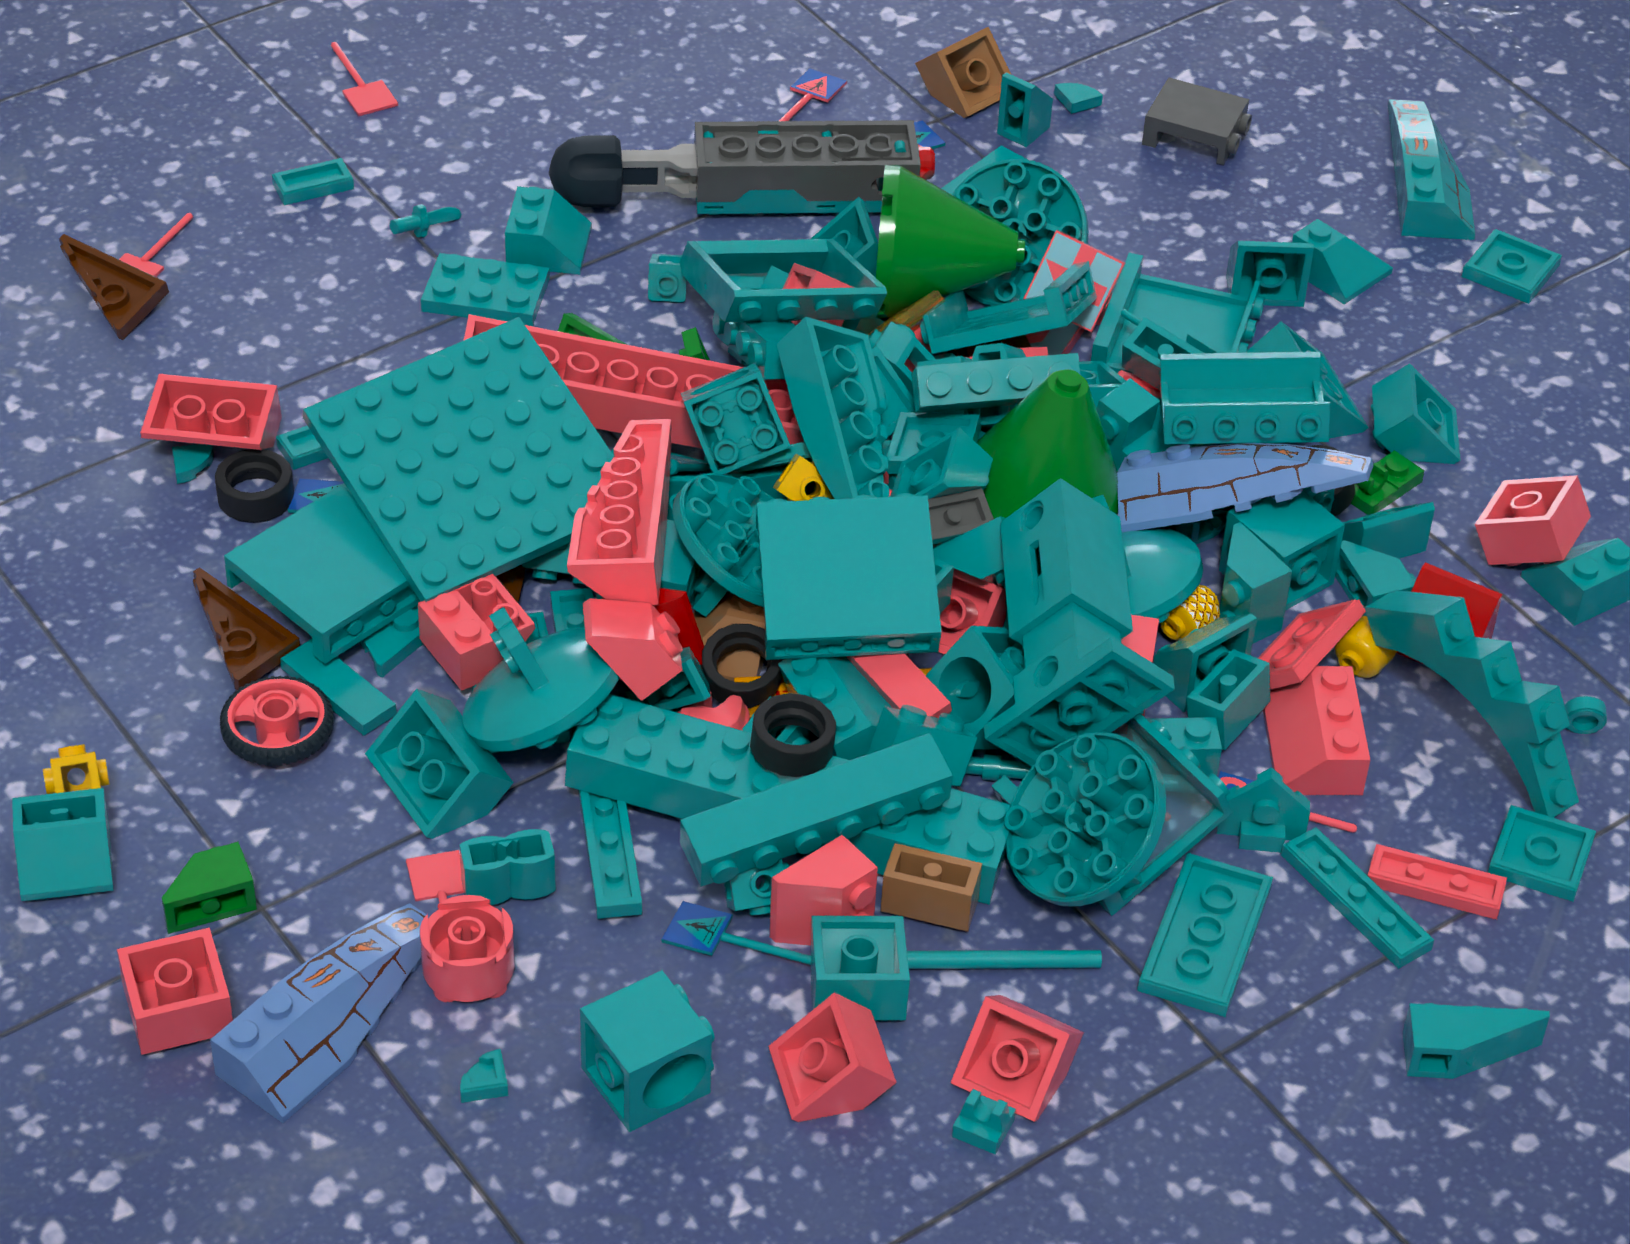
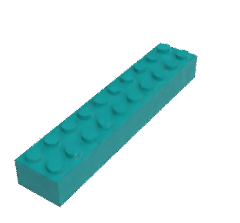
[565,694,1010,905]

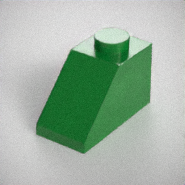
[162,841,257,934]

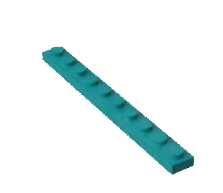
[550,588,642,919]

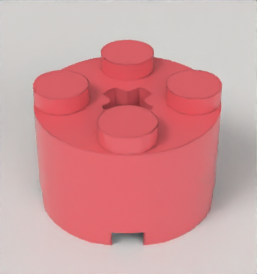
[420,895,515,1002]

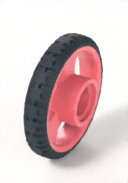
[220,676,334,766]

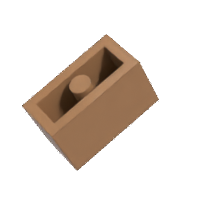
[881,843,982,932]

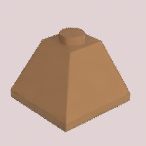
[915,27,1011,118]
[693,591,766,681]

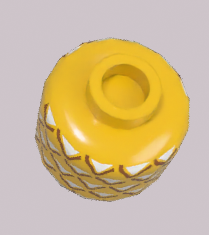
[1160,584,1220,641]

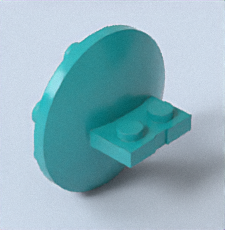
[952,159,1089,306]
[673,473,774,617]
[1092,495,1203,623]
[462,607,620,753]
[1004,732,1166,906]

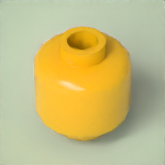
[1335,616,1397,678]

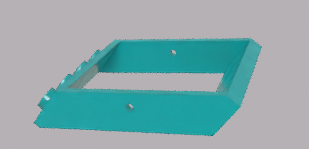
[680,239,887,322]

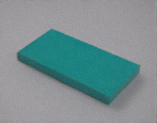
[1137,853,1273,1017]

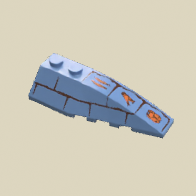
[1117,443,1373,532]
[210,903,430,1123]

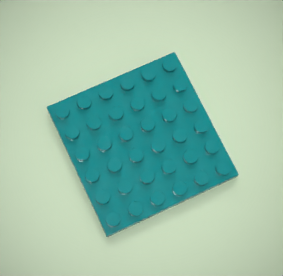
[303,317,614,602]

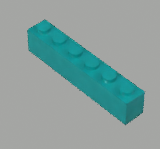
[680,733,953,887]

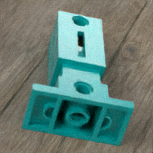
[984,478,1175,766]

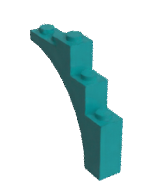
[1364,590,1579,818]

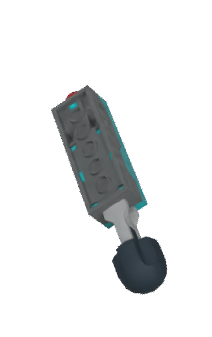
[549,120,935,215]

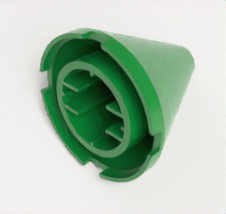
[876,165,1025,319]
[977,369,1118,519]

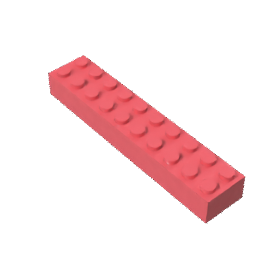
[464,314,804,449]

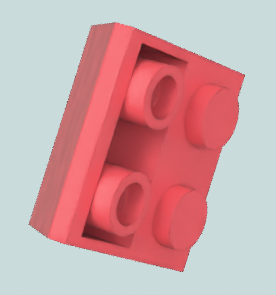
[418,574,535,691]

